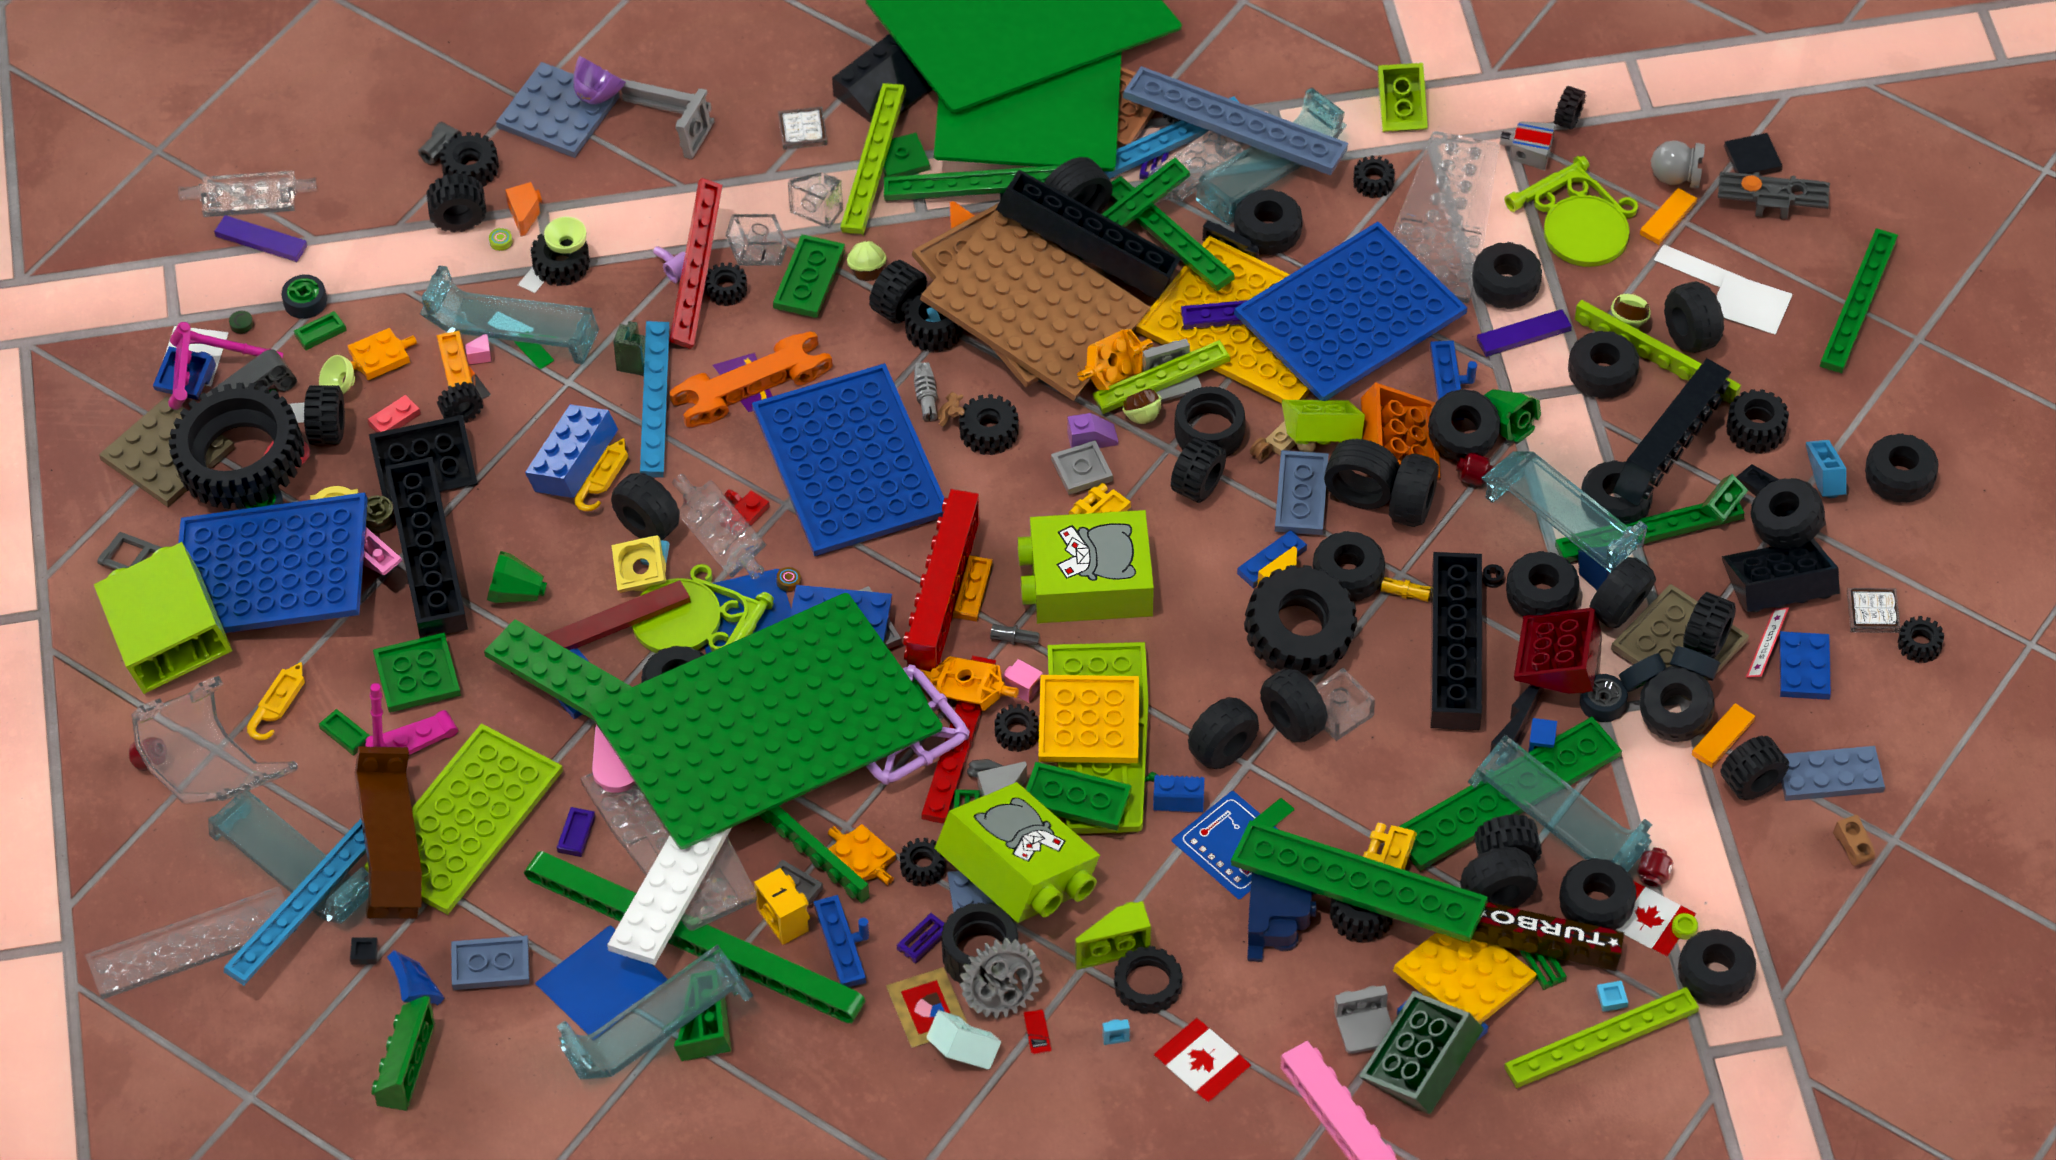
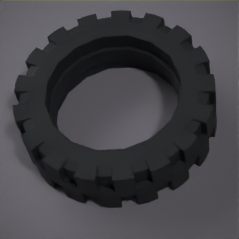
[1114,946,1182,1014]

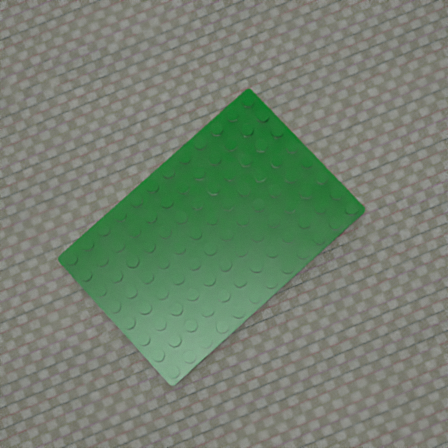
[866,0,1182,113]
[934,52,1121,172]
[589,593,943,849]

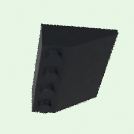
[832,34,933,123]
[369,415,478,502]
[1722,538,1840,612]

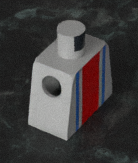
[1500,121,1555,170]

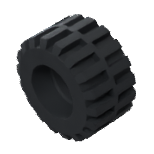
[427,173,486,232]
[869,260,927,324]
[905,291,963,352]
[304,385,345,444]
[1726,389,1789,453]
[1171,437,1226,503]
[1683,592,1736,659]
[1720,736,1790,800]
[1474,814,1542,864]
[1330,898,1393,942]

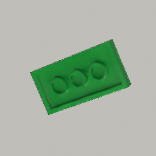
[773,234,845,318]
[1026,762,1132,831]

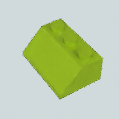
[1282,400,1365,445]

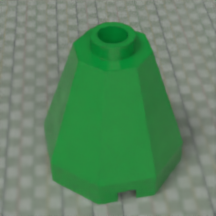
[1484,389,1541,443]
[487,551,547,603]

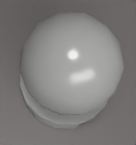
[1651,140,1705,188]

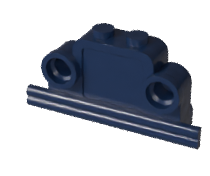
[1247,872,1317,962]

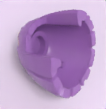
[573,56,626,104]

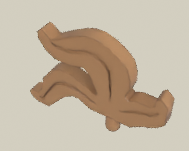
[937,392,964,427]

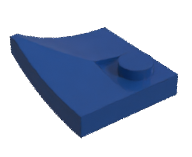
[387,950,445,1005]

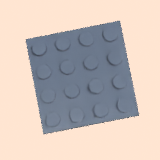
[496,62,620,158]

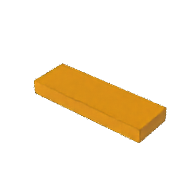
[1640,188,1697,245]
[437,331,472,388]
[953,555,993,622]
[1691,703,1755,768]

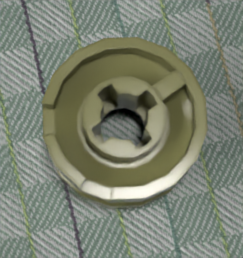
[366,495,395,533]

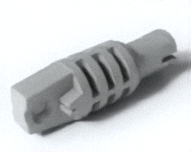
[914,362,938,421]

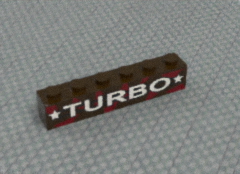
[1472,902,1624,971]

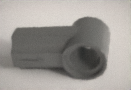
[418,122,462,165]

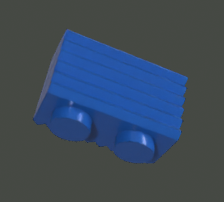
[1153,774,1205,812]

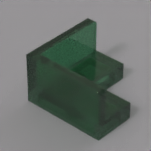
[613,321,646,376]

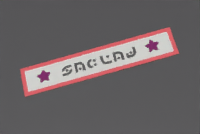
[1746,607,1789,678]

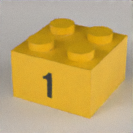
[754,868,810,945]

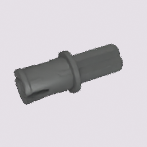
[990,624,1040,645]

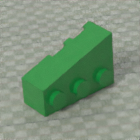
[674,970,731,1062]

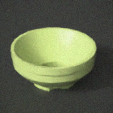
[544,217,586,254]
[319,355,355,394]

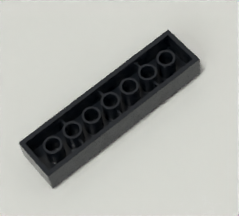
[996,170,1181,299]
[1613,358,1731,506]
[385,457,468,638]
[1430,552,1482,730]

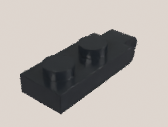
[1202,220,1259,259]

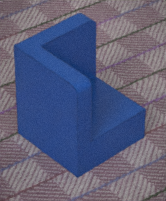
[1528,718,1557,752]

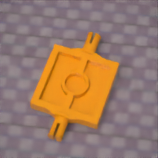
[347,328,417,380]
[828,824,896,886]

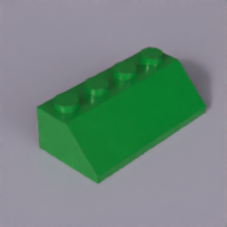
[372,996,435,1111]

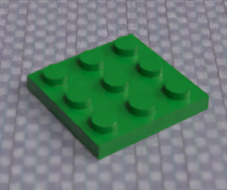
[373,633,461,713]

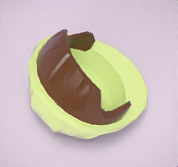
[847,241,887,281]
[1611,294,1651,329]
[1123,389,1162,424]

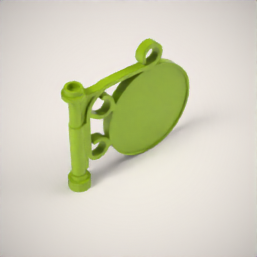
[1504,156,1638,267]
[632,564,774,653]

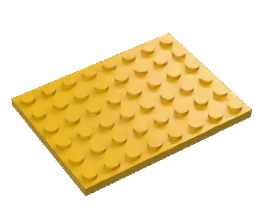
[1136,236,1310,404]

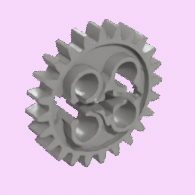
[960,938,1043,1018]

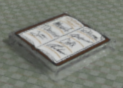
[778,107,828,150]
[1847,588,1900,633]

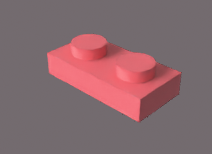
[368,395,420,433]

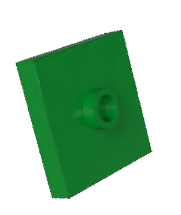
[883,132,931,177]

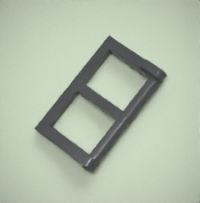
[97,532,163,569]

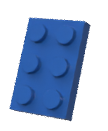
[1779,631,1831,700]

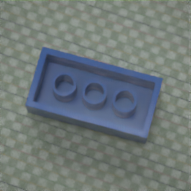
[525,404,618,498]

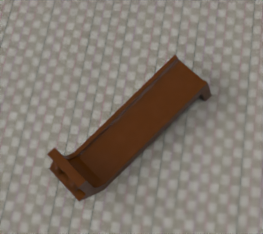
[354,746,422,919]

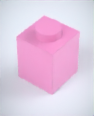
[1003,659,1043,703]

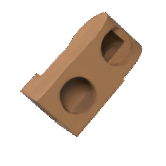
[1833,814,1875,866]

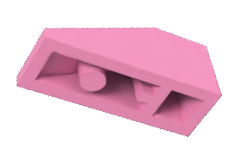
[363,528,403,575]

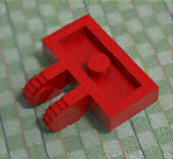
[715,489,770,538]

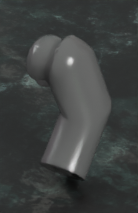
[967,759,1003,778]

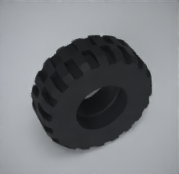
[1244,565,1357,676]

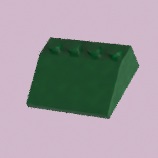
[1360,991,1484,1114]

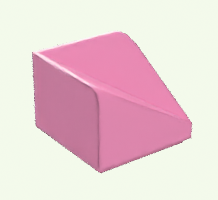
[465,334,491,365]

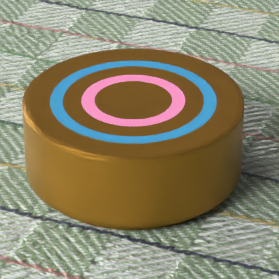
[776,567,801,591]

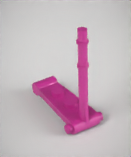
[168,322,283,410]
[365,683,458,755]

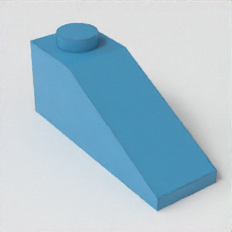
[1806,440,1846,498]

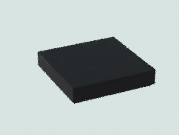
[1724,133,1782,175]

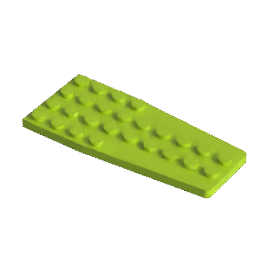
[1047,642,1148,834]

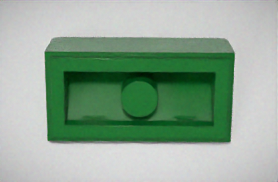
[1699,474,1749,523]

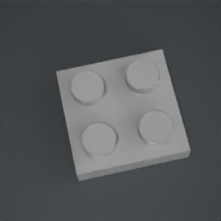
[1051,441,1113,495]

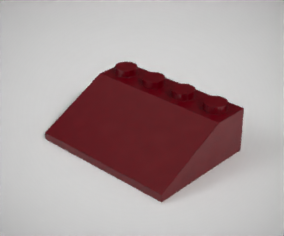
[1514,608,1601,694]

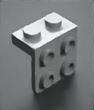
[1142,338,1201,402]
[1334,985,1392,1054]

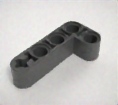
[206,349,297,397]

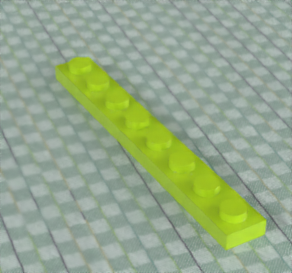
[840,83,906,234]
[1575,299,1741,404]
[1504,987,1699,1088]

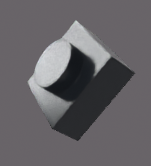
[350,937,378,965]

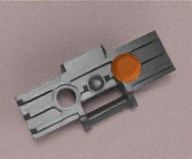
[1718,172,1830,219]

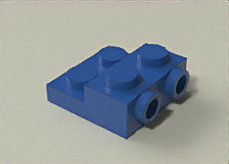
[153,346,216,400]

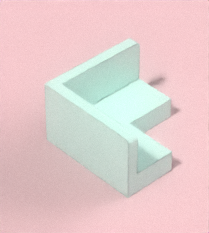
[927,1010,1001,1069]

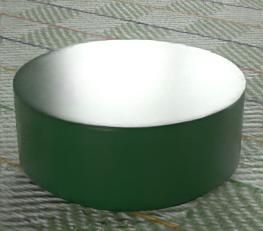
[229,311,253,334]

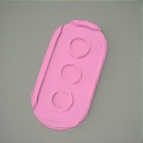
[592,725,637,793]

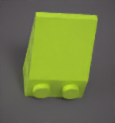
[1377,63,1428,132]
[1075,901,1151,970]

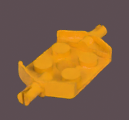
[1077,329,1153,390]
[919,656,1019,711]

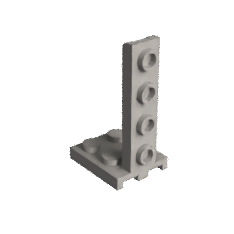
[621,79,715,159]

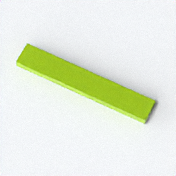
[1093,340,1230,414]

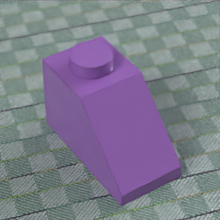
[1067,413,1118,448]

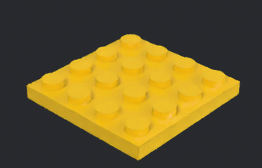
[1038,675,1139,763]
[1393,932,1537,1024]

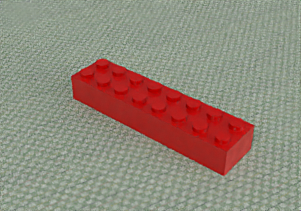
[903,489,980,672]

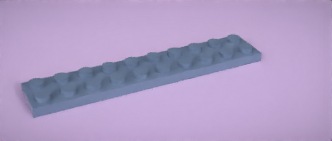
[1123,66,1348,175]

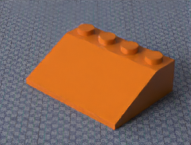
[1361,382,1440,480]

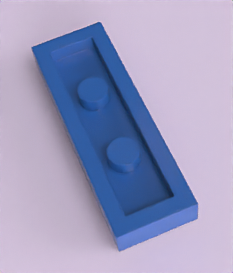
[1237,530,1307,588]

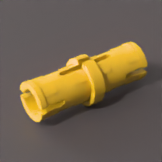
[1381,577,1432,602]

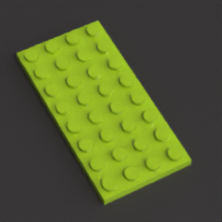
[365,723,563,915]

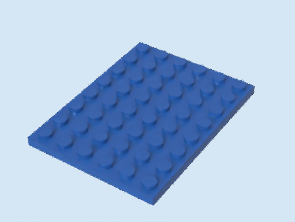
[1234,221,1468,401]
[752,363,944,556]
[178,492,368,633]

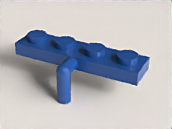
[1430,341,1477,420]
[814,895,869,987]

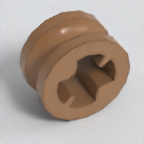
[1250,437,1273,461]

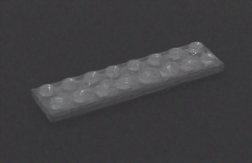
[85,886,297,1000]

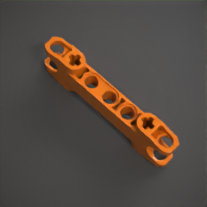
[669,332,833,427]

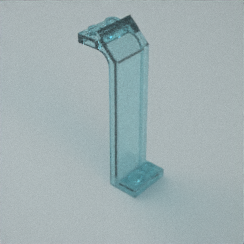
[1195,88,1347,225]
[420,265,599,364]
[1481,451,1648,573]
[1468,735,1653,872]
[208,787,369,924]
[557,944,753,1079]

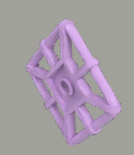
[866,665,970,785]

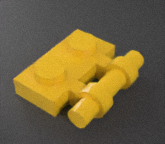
[1069,483,1131,515]
[1363,823,1417,870]

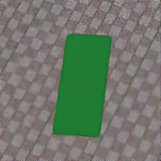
[514,333,554,369]
[1253,798,1295,827]

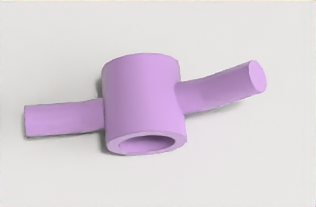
[653,246,705,290]

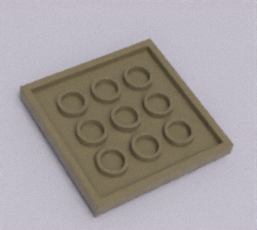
[99,396,235,507]
[1611,584,1749,702]

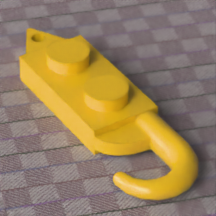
[574,438,628,512]
[247,662,305,741]

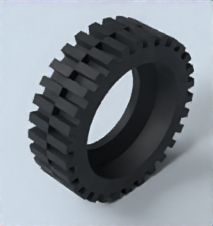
[169,383,304,509]

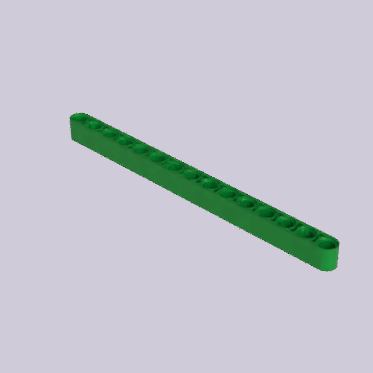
[524,851,866,1024]

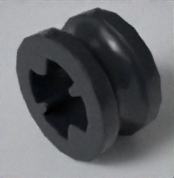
[1482,564,1505,588]

